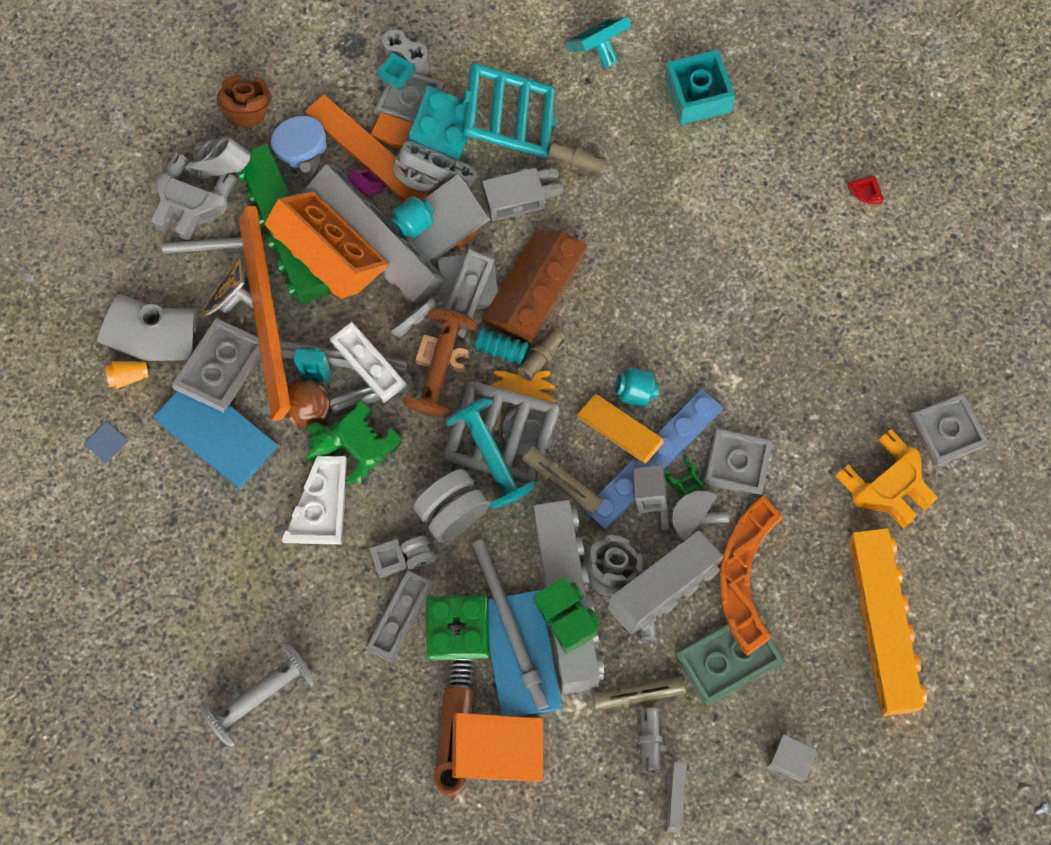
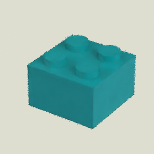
[664,49,735,125]
[407,86,479,160]

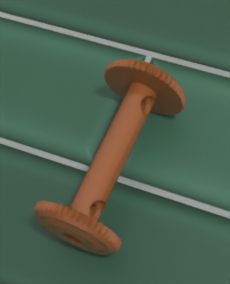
[403,308,477,418]

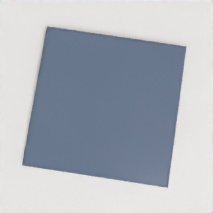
[84,421,128,463]

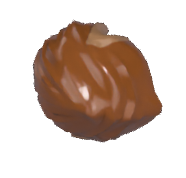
[285,379,330,428]

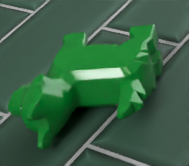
[305,400,402,484]

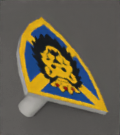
[200,259,253,317]

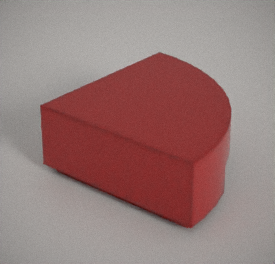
[847,175,884,204]

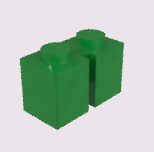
[533,577,600,655]

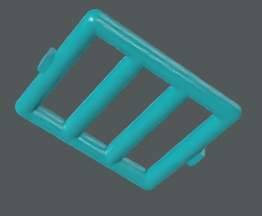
[462,63,556,158]

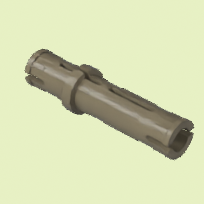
[522,446,604,515]
[592,675,686,712]

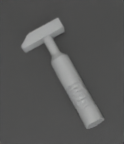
[660,511,729,533]

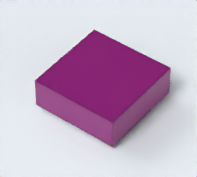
[348,168,386,196]

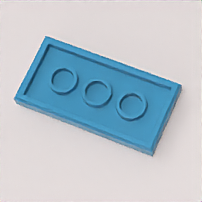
[153,391,278,490]
[488,590,562,717]

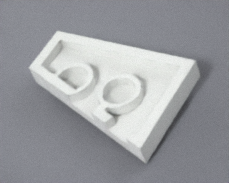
[282,456,348,544]

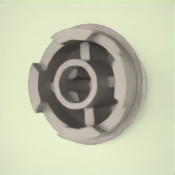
[584,535,643,596]

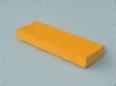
[577,394,664,464]

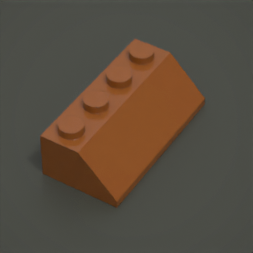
[481,229,587,348]

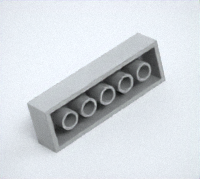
[534,500,605,695]

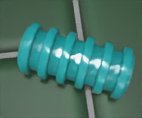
[475,327,530,366]

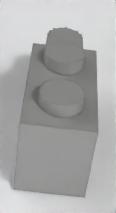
[483,168,564,222]

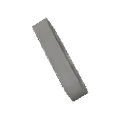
[398,141,477,189]

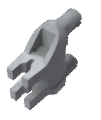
[151,153,238,241]

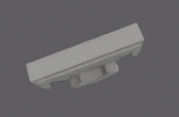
[672,491,718,543]

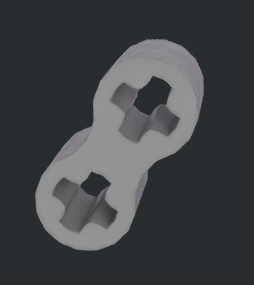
[382,29,430,76]

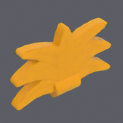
[490,371,555,407]

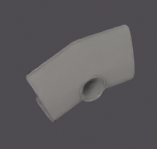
[97,294,199,361]

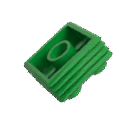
[426,595,490,661]

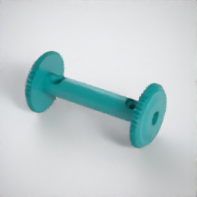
[446,398,536,510]

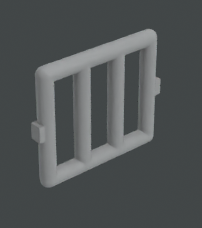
[443,381,560,484]

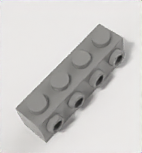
[607,531,723,635]

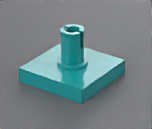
[565,17,632,68]

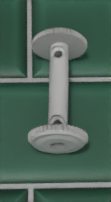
[200,642,315,746]

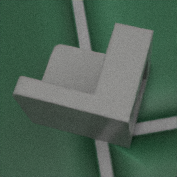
[634,465,668,513]
[768,734,817,782]

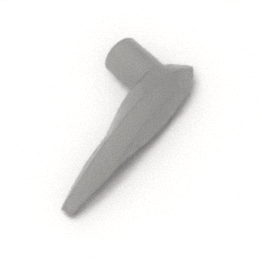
[300,154,320,183]

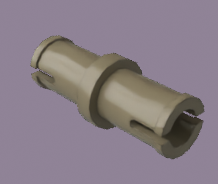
[548,140,606,174]
[517,329,566,381]

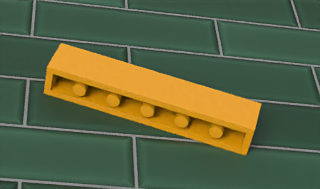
[848,528,927,716]

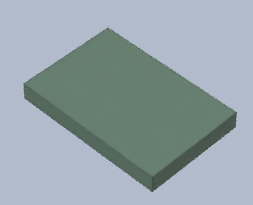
[675,624,785,707]

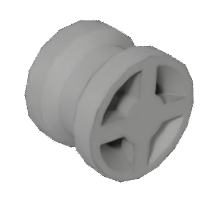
[401,536,436,570]

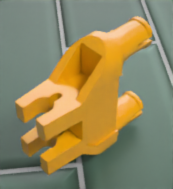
[835,429,938,529]

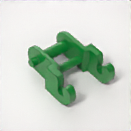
[664,457,705,498]

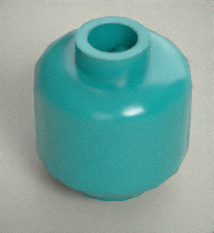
[391,196,434,238]
[615,367,659,407]

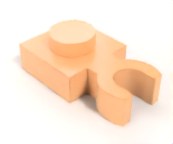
[415,335,469,372]

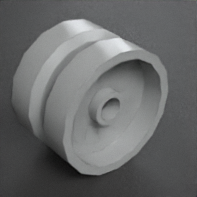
[413,469,490,543]

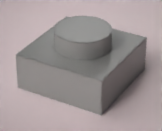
[369,539,408,578]

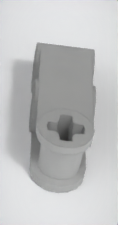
[185,136,251,179]

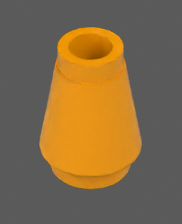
[105,361,149,389]

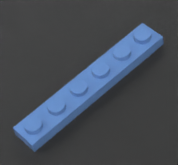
[584,389,723,532]

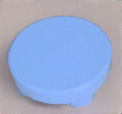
[271,116,327,168]

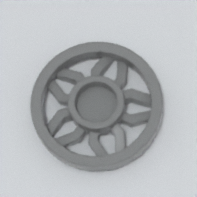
[392,154,441,192]
[390,298,437,338]

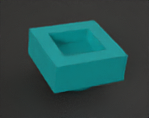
[377,53,416,91]

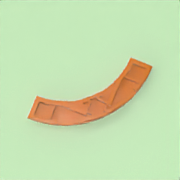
[720,495,783,656]

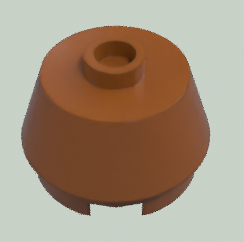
[216,75,271,128]

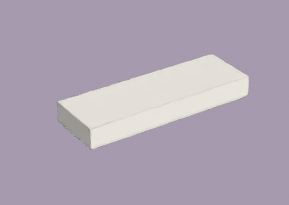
[330,322,406,403]

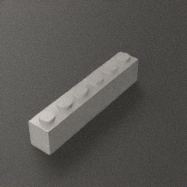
[305,164,446,304]

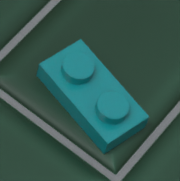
[294,347,332,383]

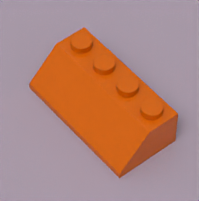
[264,191,390,299]

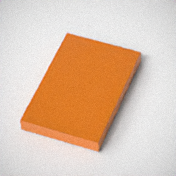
[452,713,544,782]

